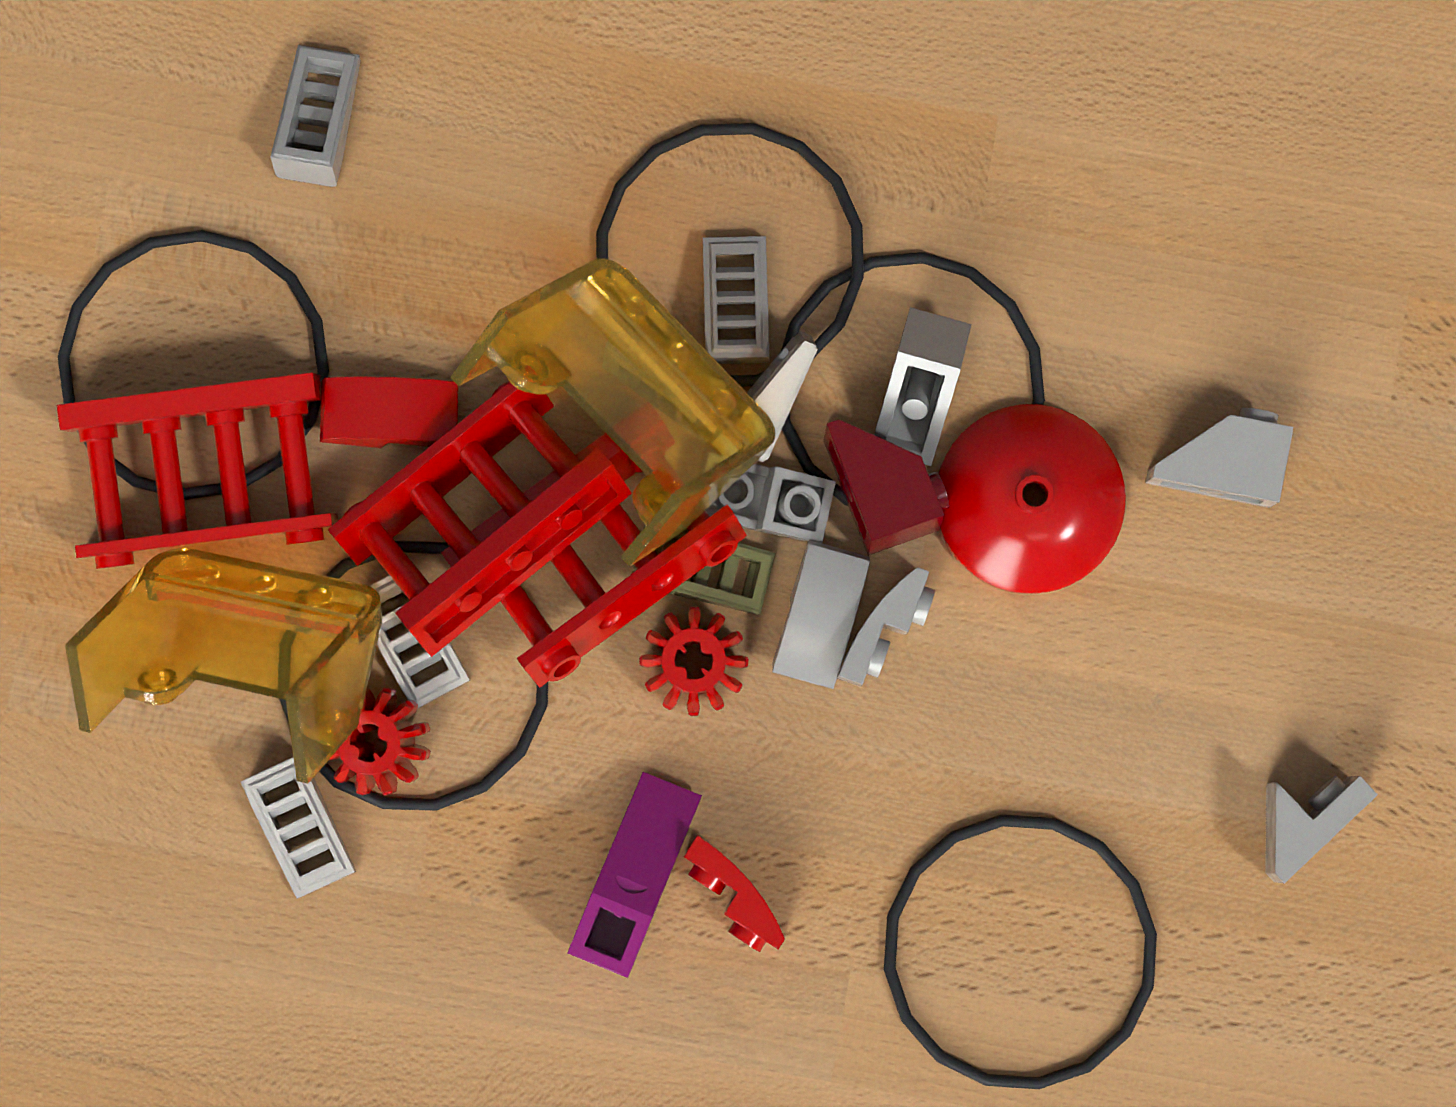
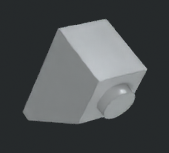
[874,307,971,466]
[1145,408,1294,508]

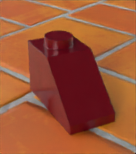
[823,419,949,556]

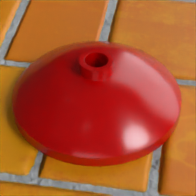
[939,404,1126,594]

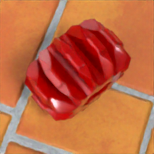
[639,607,749,716]
[321,688,431,795]

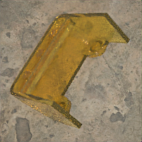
[450,259,776,567]
[65,548,383,784]

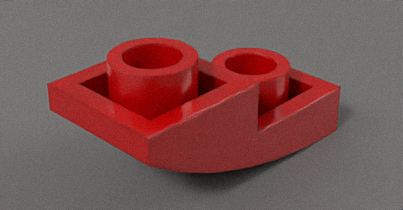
[320,376,458,449]
[684,835,785,952]

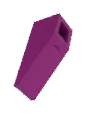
[567,772,702,978]

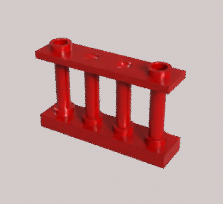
[327,368,632,657]
[57,372,338,569]
[441,401,747,688]

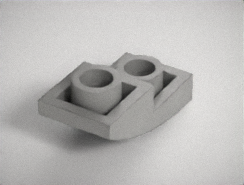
[694,453,836,543]
[772,540,870,689]
[837,567,936,687]

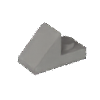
[1265,776,1378,884]

